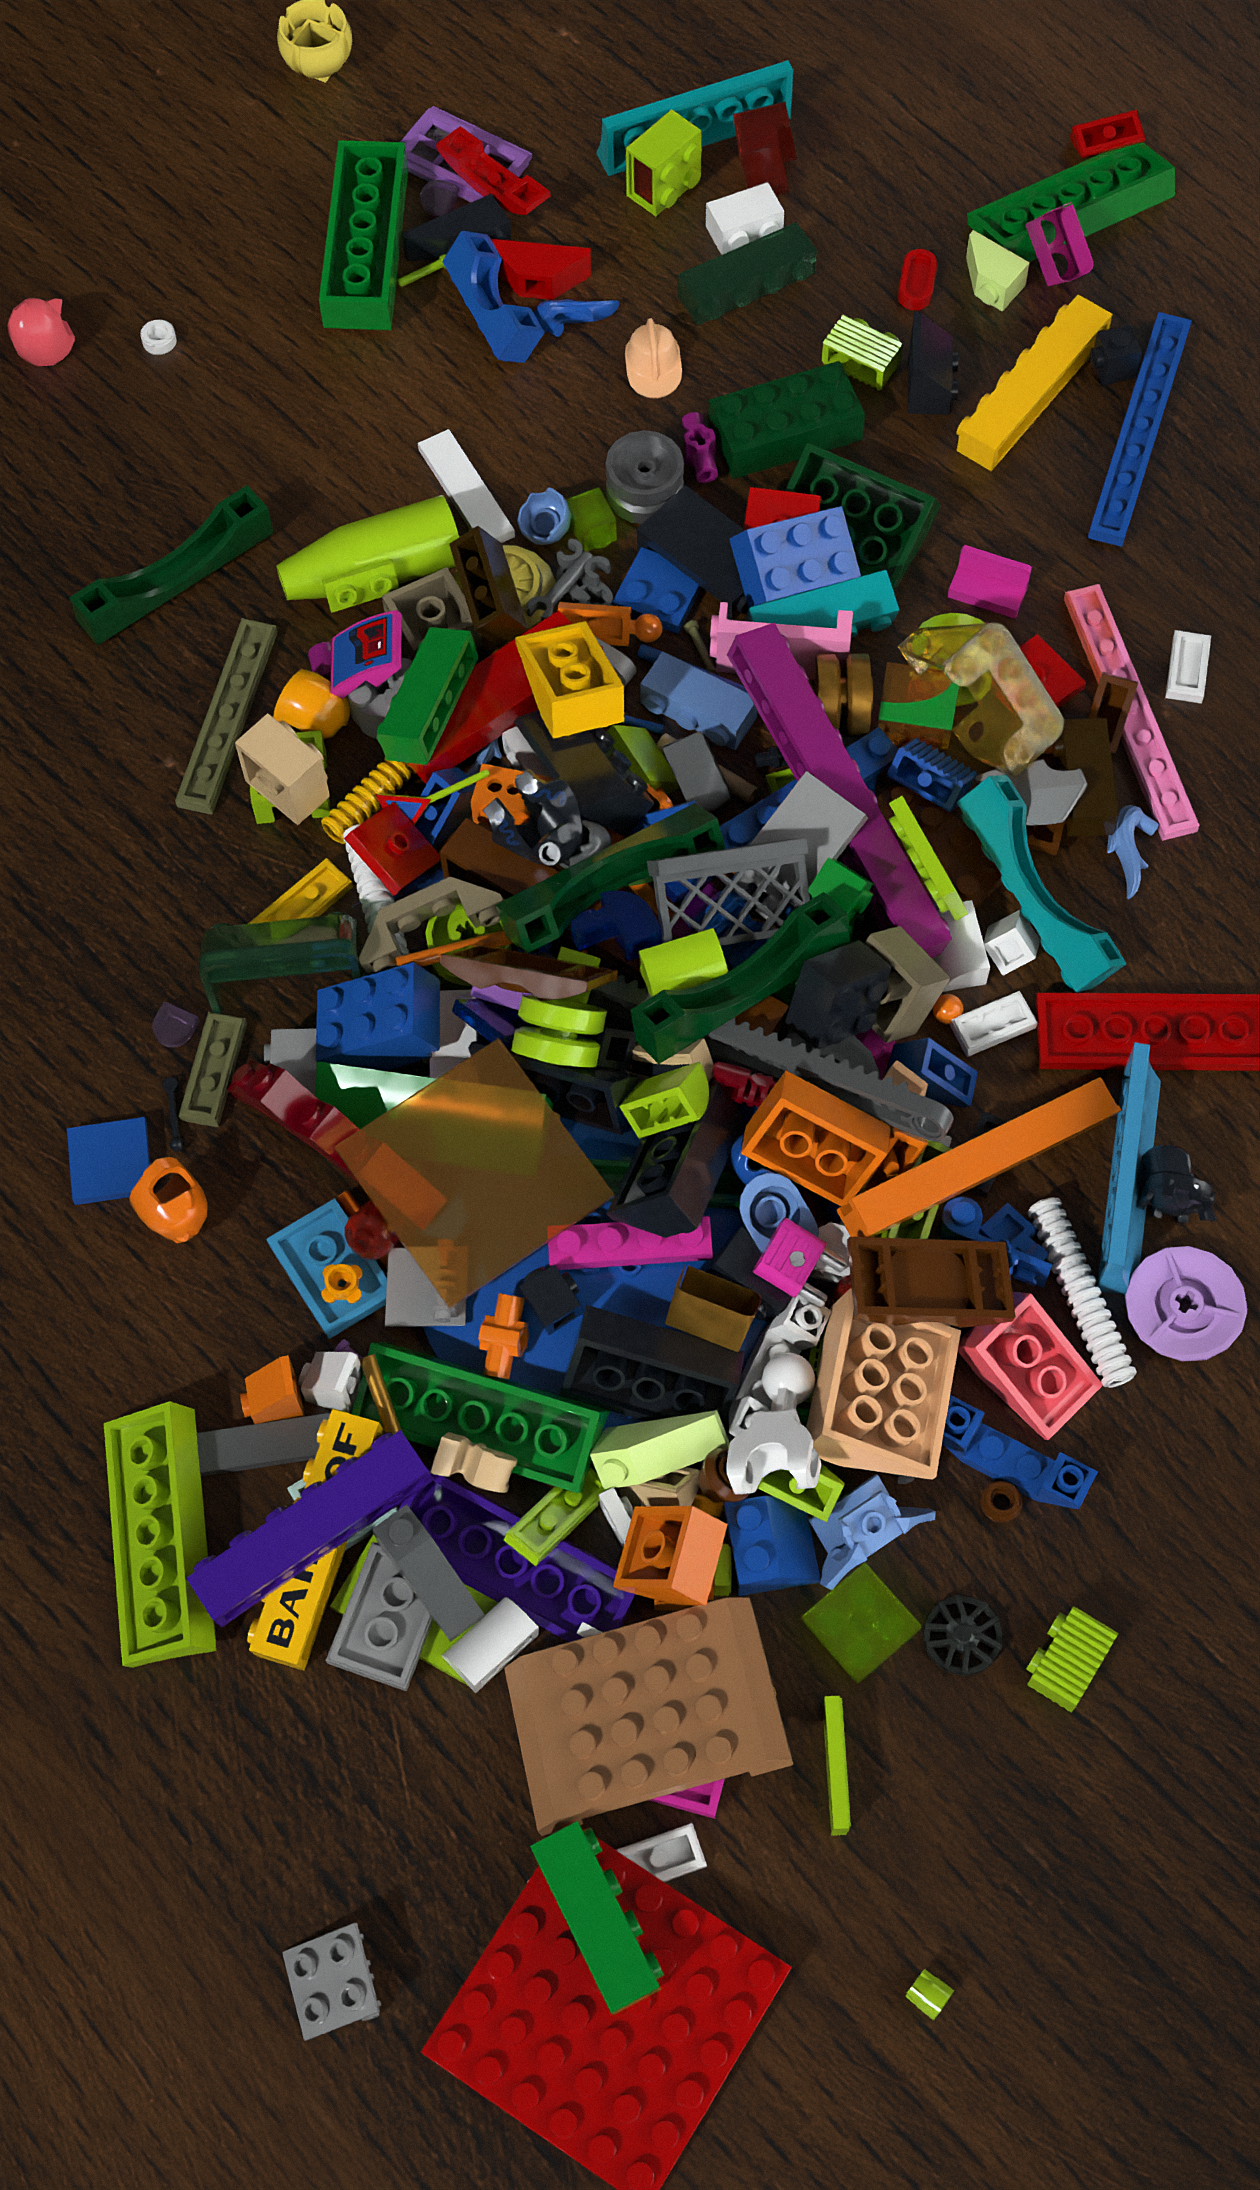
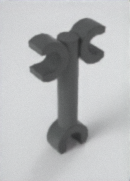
[526,538,611,622]

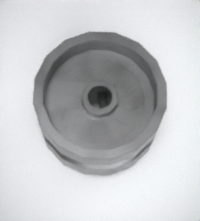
[605,430,684,524]

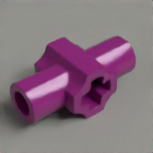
[682,412,718,483]

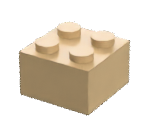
[235,713,330,825]

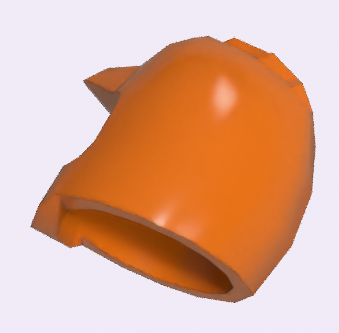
[129,1157,208,1243]

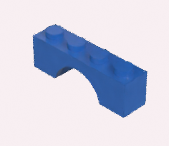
[442,231,545,363]

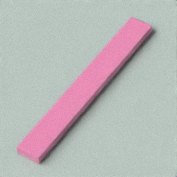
[1064,584,1200,841]

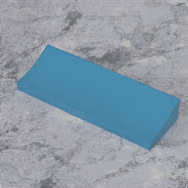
[1097,1042,1161,1296]

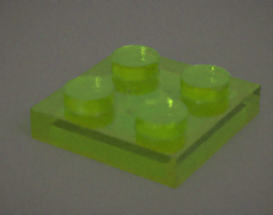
[801,1563,922,1684]

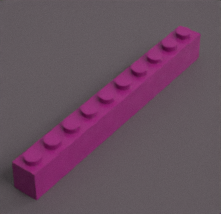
[727,623,952,958]

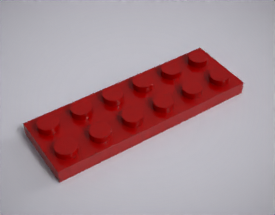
[1035,993,1260,1071]

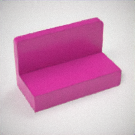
[948,545,1032,619]

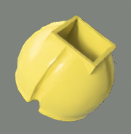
[277,0,352,83]

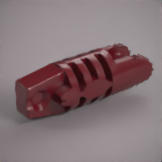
[709,1061,780,1108]

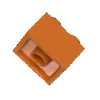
[613,1506,727,1606]

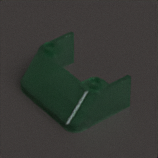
[199,912,365,1014]

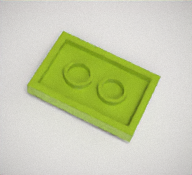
[889,796,969,921]

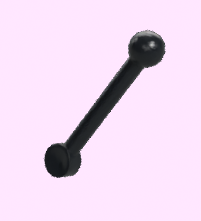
[162,1077,185,1152]

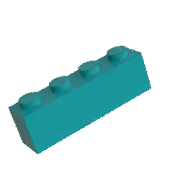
[745,570,899,638]

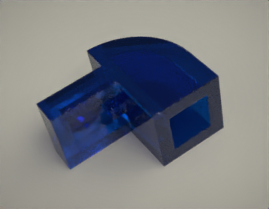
[571,890,662,962]

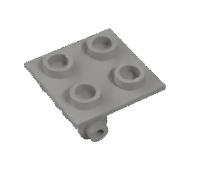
[385,1240,469,1327]
[282,1923,381,2041]

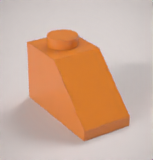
[240,1355,305,1424]

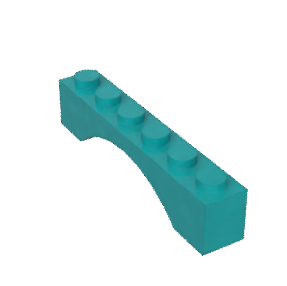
[956,775,1127,992]

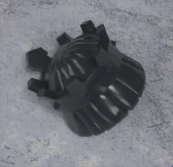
[1137,1145,1217,1223]

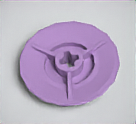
[1125,1246,1248,1361]

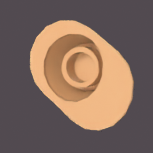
[625,318,682,398]

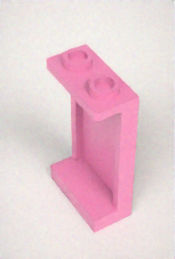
[710,602,853,680]

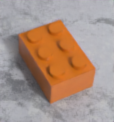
[741,1070,891,1207]

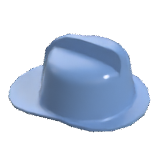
[739,1173,819,1253]

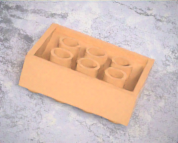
[806,1288,961,1480]

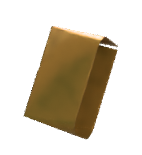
[665,1265,762,1352]

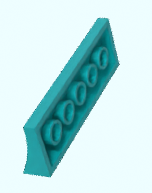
[596,60,793,176]

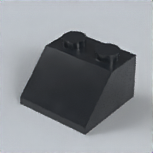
[907,312,959,415]

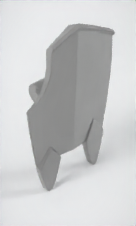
[975,759,1087,825]

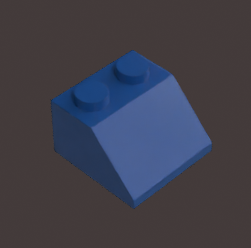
[723,1496,821,1596]

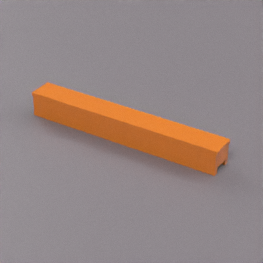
[836,1077,1121,1237]

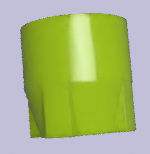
[906,1969,954,2020]

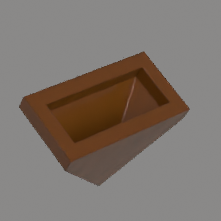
[1088,672,1138,754]

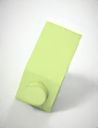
[966,230,1029,311]

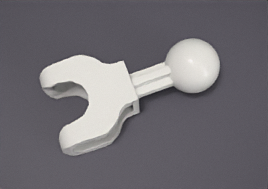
[726,1353,821,1495]

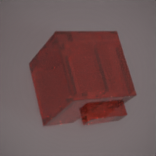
[733,102,797,195]

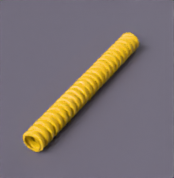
[321,636,518,844]

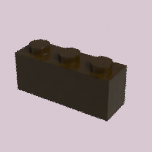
[449,526,528,647]
[1051,718,1119,837]

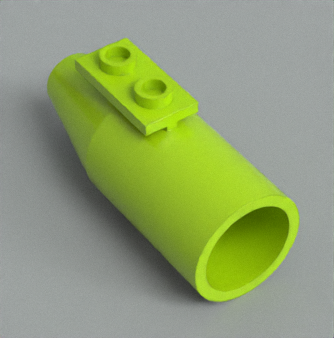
[276,495,459,613]

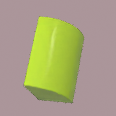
[639,928,728,997]
[619,1061,709,1138]

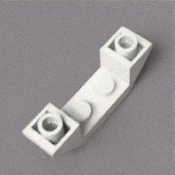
[728,1295,832,1437]

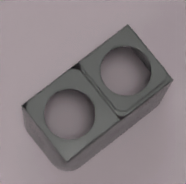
[661,731,735,814]

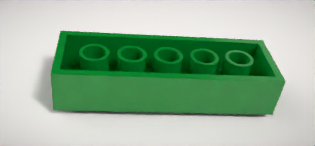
[319,140,408,330]

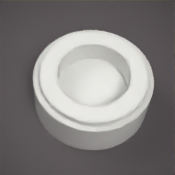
[141,320,177,355]

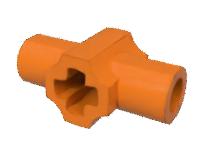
[478,1293,529,1379]

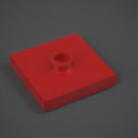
[744,487,821,530]
[991,634,1086,716]
[344,802,441,896]

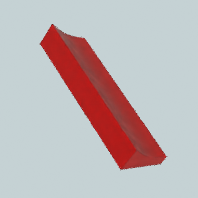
[408,610,603,784]

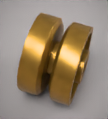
[814,654,873,736]

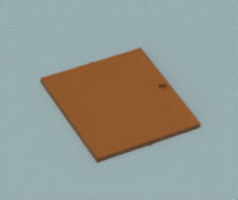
[334,1038,614,1309]

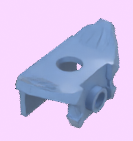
[809,1474,936,1590]

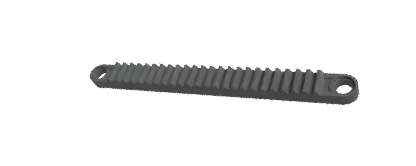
[536,952,954,1141]

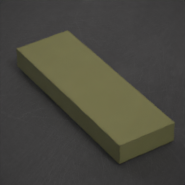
[179,1012,247,1128]

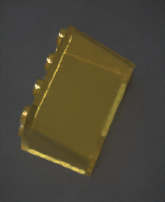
[897,622,1064,777]

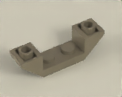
[359,877,504,975]

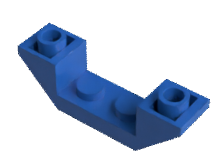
[942,1395,1098,1510]

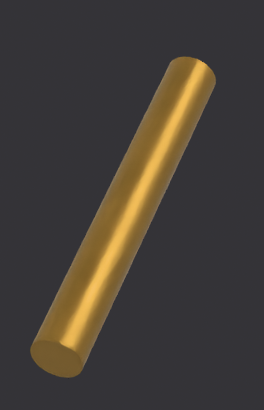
[359,1354,403,1435]

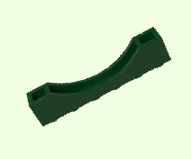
[69,485,274,646]
[495,803,726,954]
[631,892,850,1064]

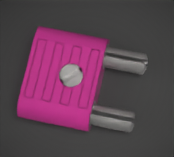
[752,1217,847,1307]

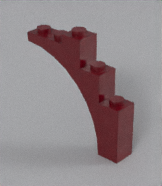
[226,1060,448,1231]

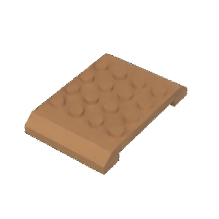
[504,1597,794,1836]

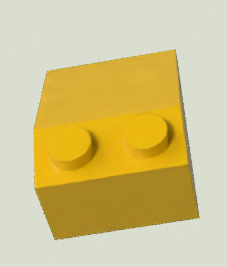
[515,621,624,739]

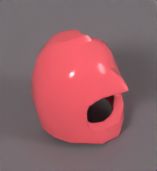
[7,298,75,366]

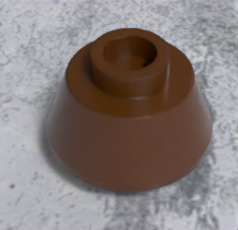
[698,1448,750,1503]

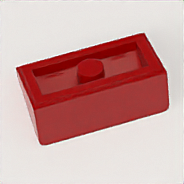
[1070,109,1146,158]

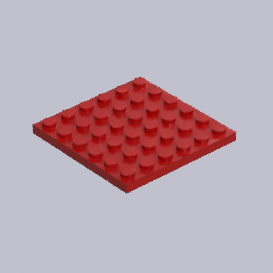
[421,1827,792,2190]

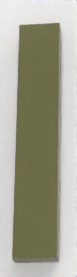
[175,618,278,815]

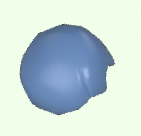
[517,487,571,545]

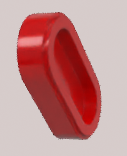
[898,249,937,310]

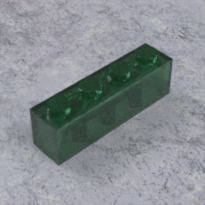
[678,222,817,325]

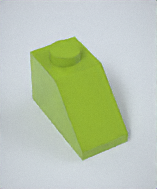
[757,1463,845,1523]

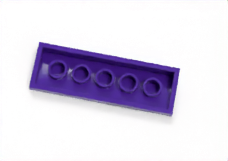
[399,1466,639,1642]

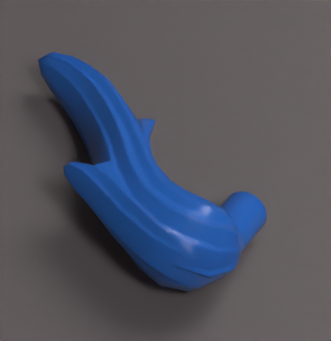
[533,299,620,337]

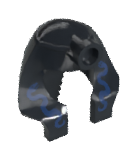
[482,769,584,866]

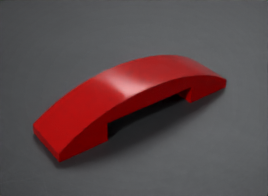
[436,126,551,215]

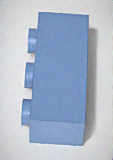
[640,651,757,750]

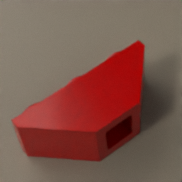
[491,239,592,300]

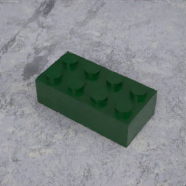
[708,361,865,480]

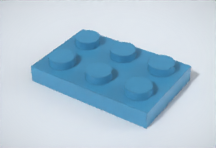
[266,1198,387,1339]

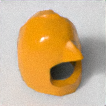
[273,669,350,740]

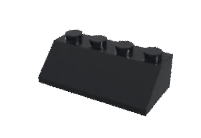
[514,710,655,837]
[468,1036,638,1135]
[606,1084,745,1238]
[559,1305,745,1425]

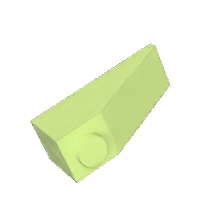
[590,1410,730,1490]

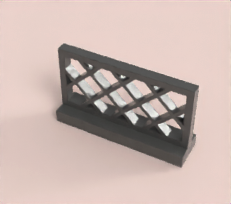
[647,838,810,946]

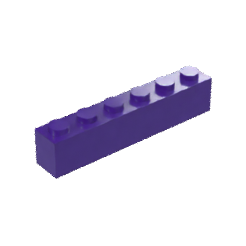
[186,1430,434,1627]

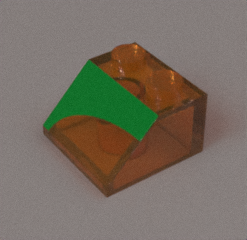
[877,662,961,749]

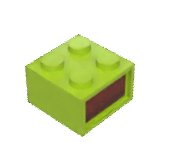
[626,109,702,217]

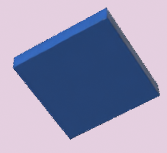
[67,1117,151,1205]

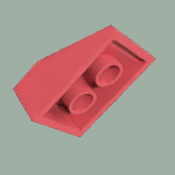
[958,1292,1103,1440]

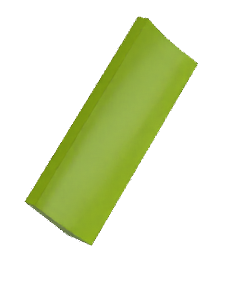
[104,1401,217,1668]

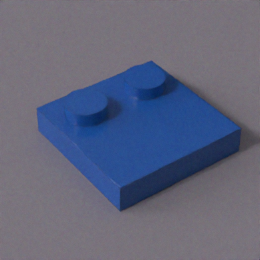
[612,547,702,634]

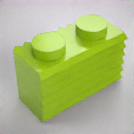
[822,315,904,390]
[1026,1606,1119,1712]

